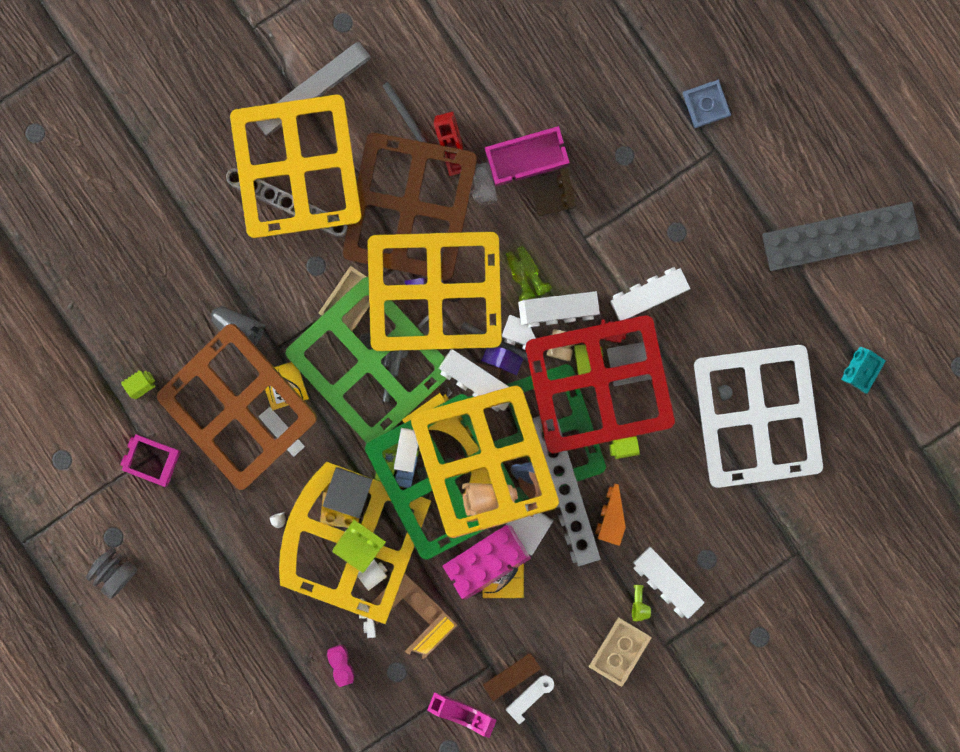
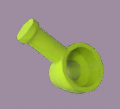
[632,585,651,622]

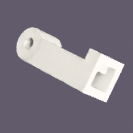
[506,675,554,725]

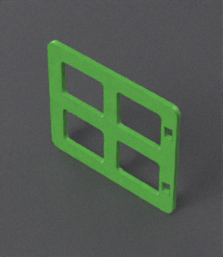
[286,277,447,443]

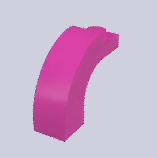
[427,693,497,738]

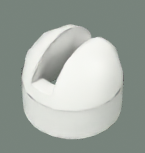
[269,513,286,528]

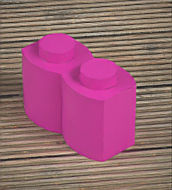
[327,644,354,687]

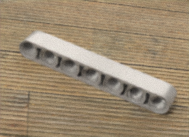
[256,42,371,136]
[226,168,348,238]

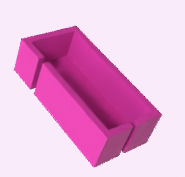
[485,126,570,187]
[443,525,531,599]

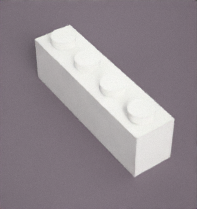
[610,267,690,321]
[518,291,600,328]
[438,349,510,412]
[633,547,705,619]

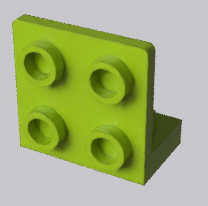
[332,520,386,573]

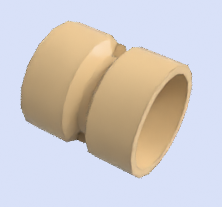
[547,329,575,361]

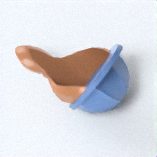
[510,462,542,517]

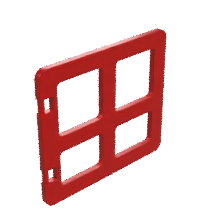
[525,315,675,453]

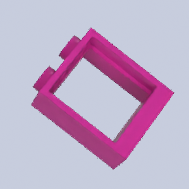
[121,434,181,487]

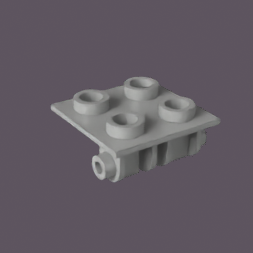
[607,342,651,386]

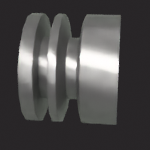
[86,548,137,599]

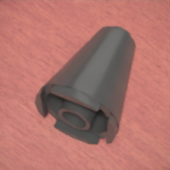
[211,306,265,356]

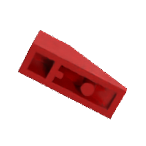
[433,112,463,176]

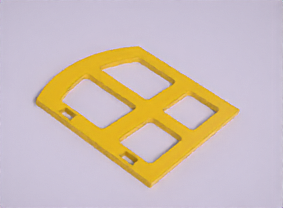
[279,462,431,624]

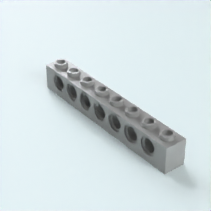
[532,413,601,566]

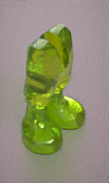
[505,245,553,302]

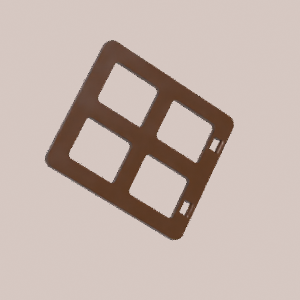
[343,133,478,280]

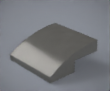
[323,467,373,518]

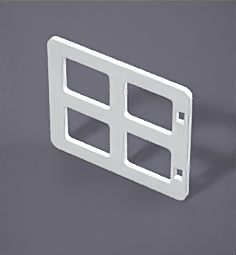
[694,345,823,488]

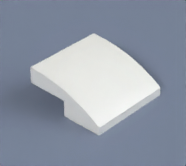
[506,505,553,555]

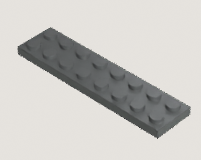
[762,202,920,271]

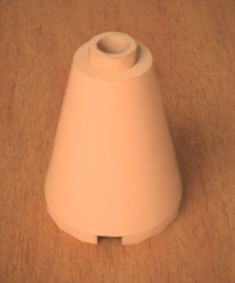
[462,483,518,522]

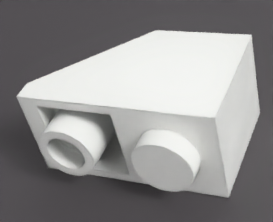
[502,315,535,350]

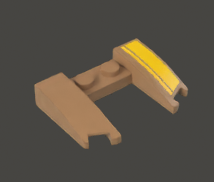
[369,573,458,659]

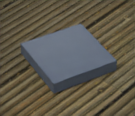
[682,79,731,128]

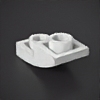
[394,428,418,472]
[357,598,376,638]

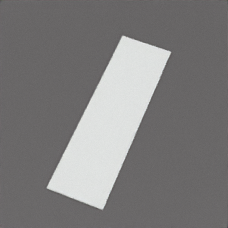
[258,407,305,457]

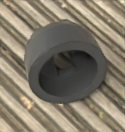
[717,385,732,401]

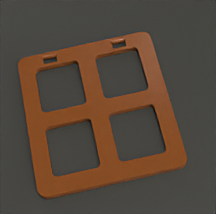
[157,324,317,490]

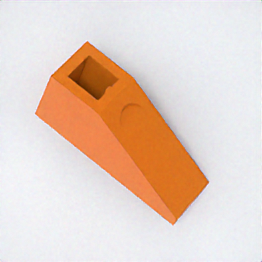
[595,484,626,546]

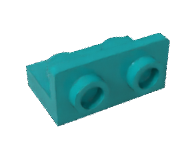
[841,347,886,394]

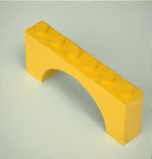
[402,393,492,496]

